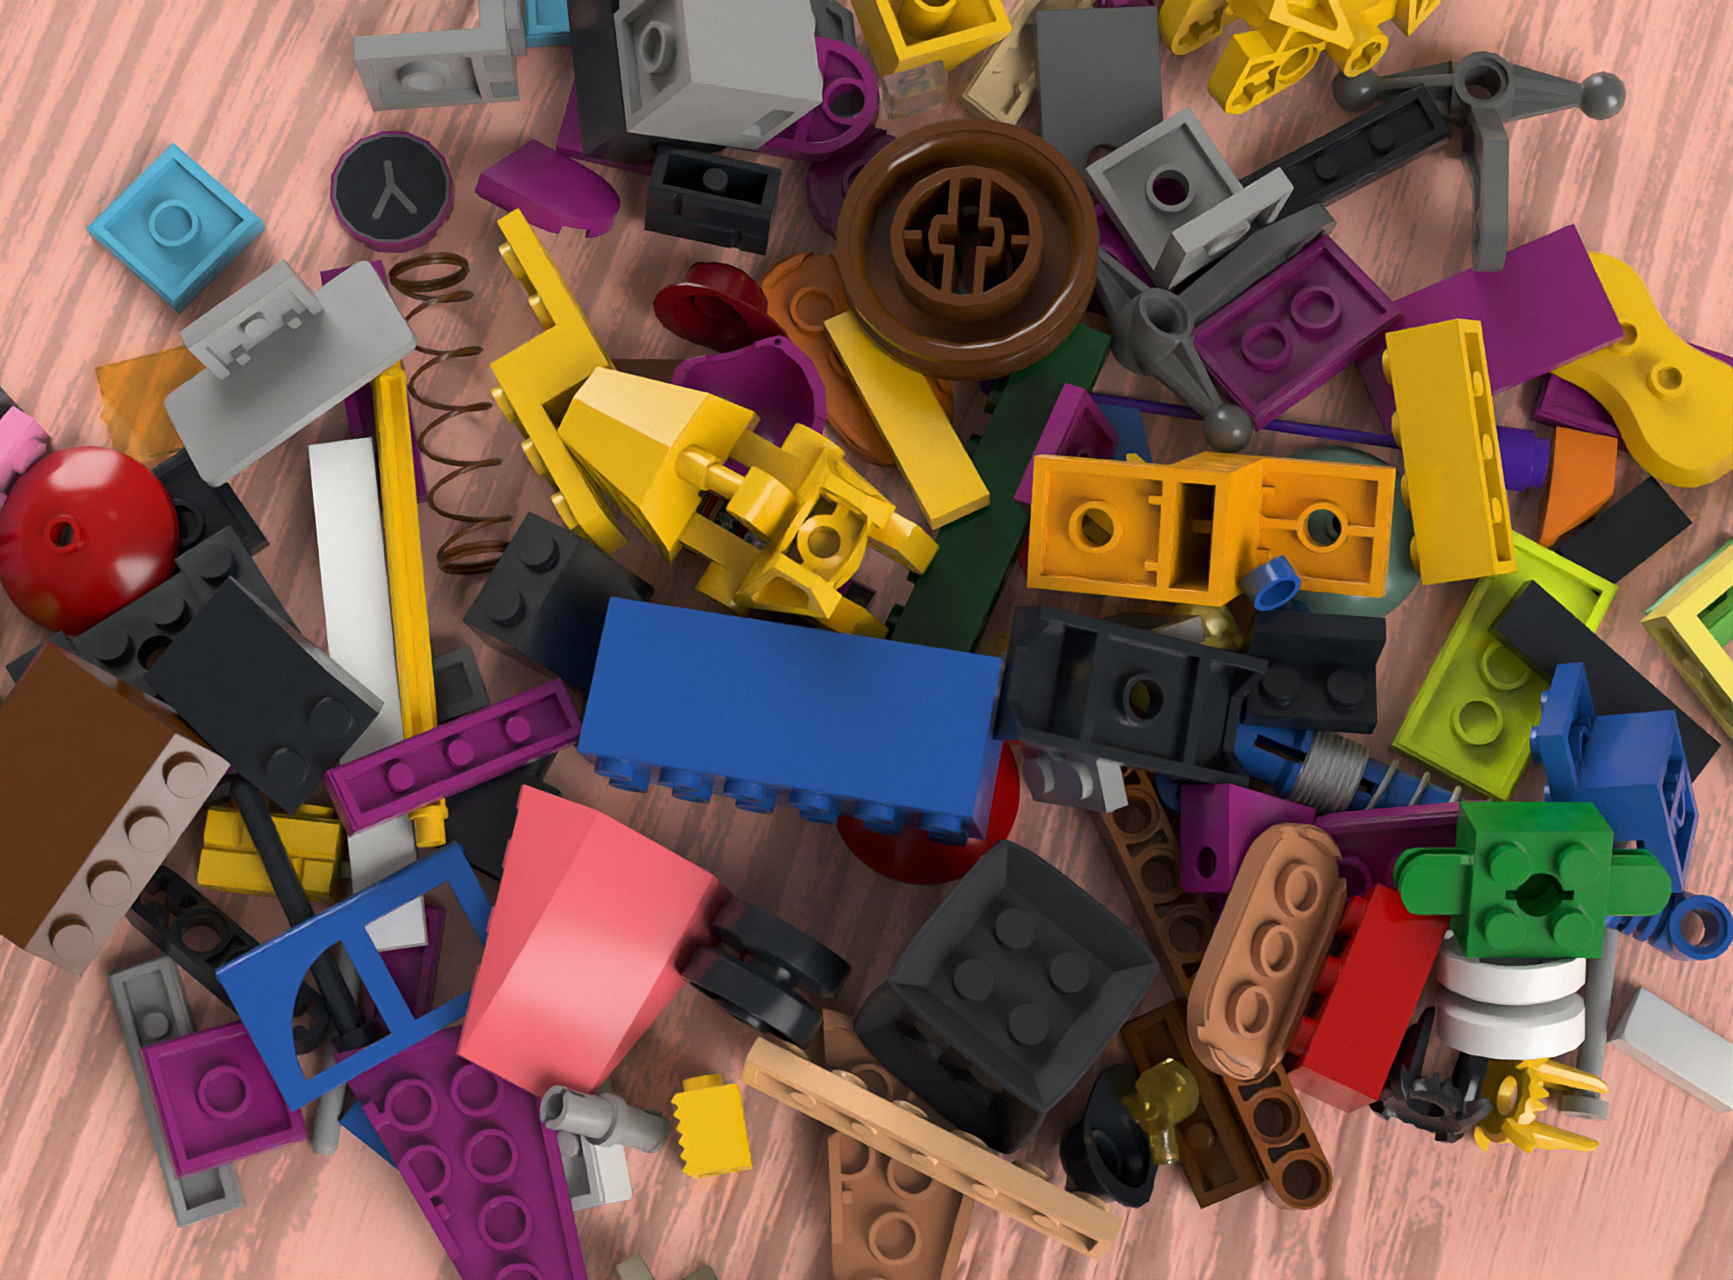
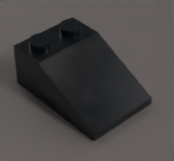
[142,576,385,816]

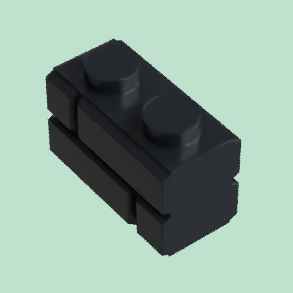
[644,143,782,256]

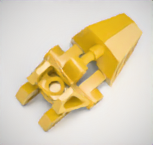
[1158,0,1443,115]
[556,366,940,639]

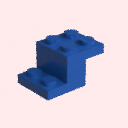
[1530,662,1699,893]

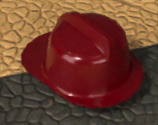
[653,262,792,354]

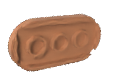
[1187,822,1347,1080]

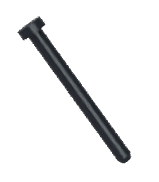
[230,776,380,1053]

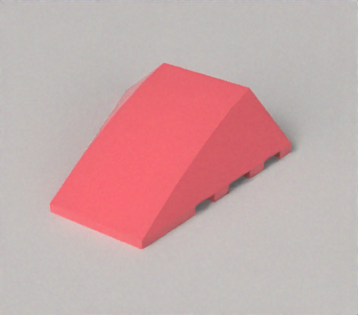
[456,785,734,1099]

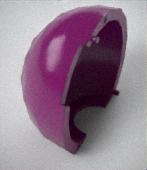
[670,335,827,477]

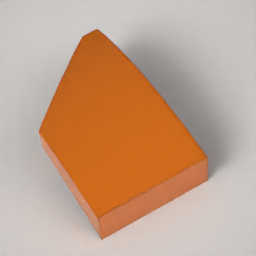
[1537,426,1618,548]

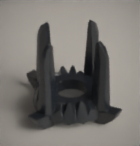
[1369,1006,1494,1144]

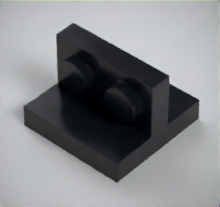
[1239,608,1386,735]

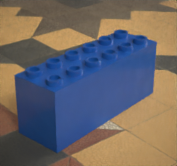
[577,597,1005,847]

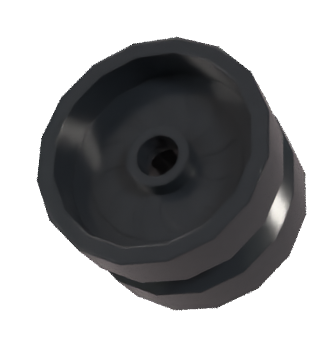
[680,895,853,1050]

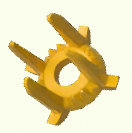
[1471,1057,1608,1154]

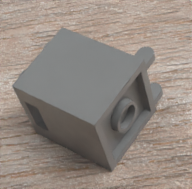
[614,0,823,150]

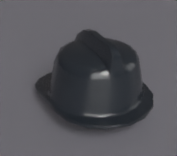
[1059,1063,1166,1209]

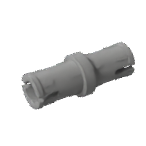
[540,1085,669,1153]

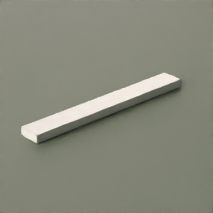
[308,437,428,952]

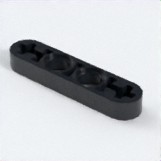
[125,865,330,1056]

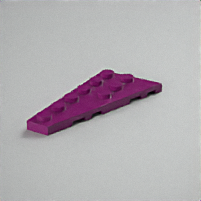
[332,1025,588,1280]

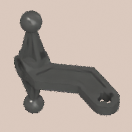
[1332,51,1626,272]
[1094,203,1337,453]

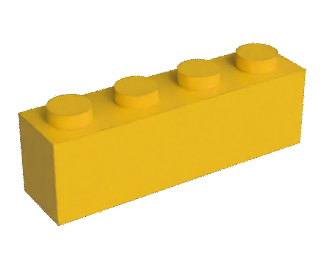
[1382,318,1518,586]

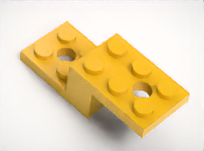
[489,208,629,556]

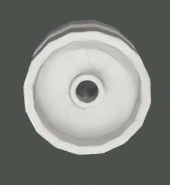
[1437,930,1586,1060]

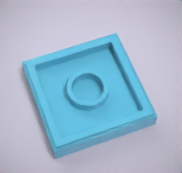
[86,143,266,314]

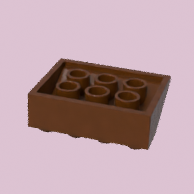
[0,640,230,977]

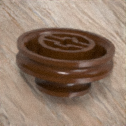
[836,118,1098,381]

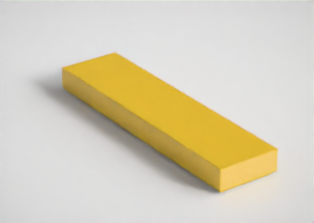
[823,310,990,530]

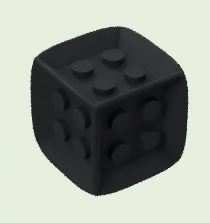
[853,839,1160,1155]

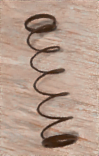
[388,252,513,575]

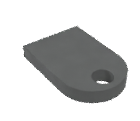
[1032,6,1163,196]

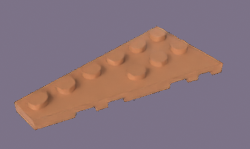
[822,1007,989,1280]

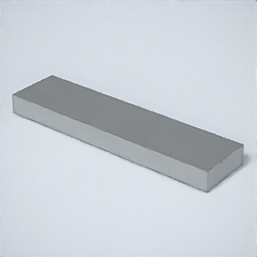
[106,954,247,1228]

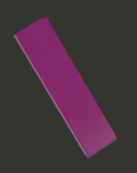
[321,678,582,838]

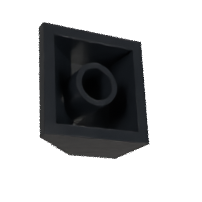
[463,511,656,697]

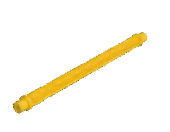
[369,360,449,848]

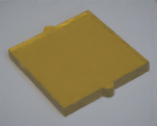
[95,345,207,462]

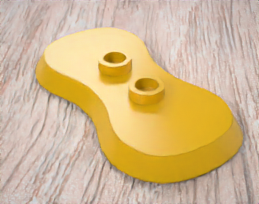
[1550,250,1733,488]

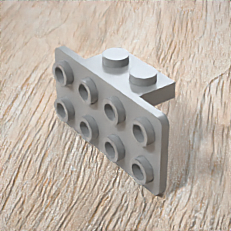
[164,259,417,487]

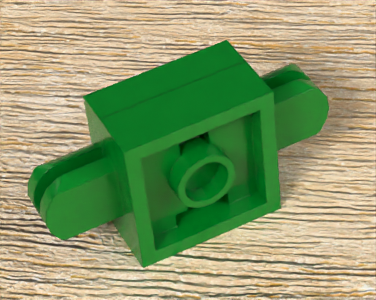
[1393,801,1672,958]

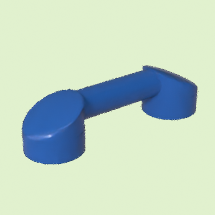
[1239,555,1311,612]

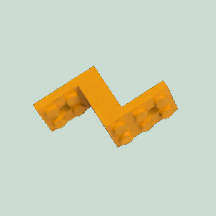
[1027,451,1396,607]

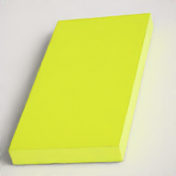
[1388,530,1619,802]

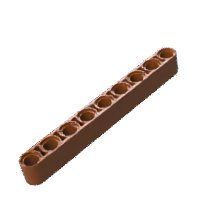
[1088,765,1333,1211]

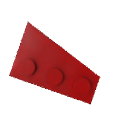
[1283,883,1452,1113]

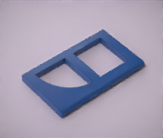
[215,840,492,1112]

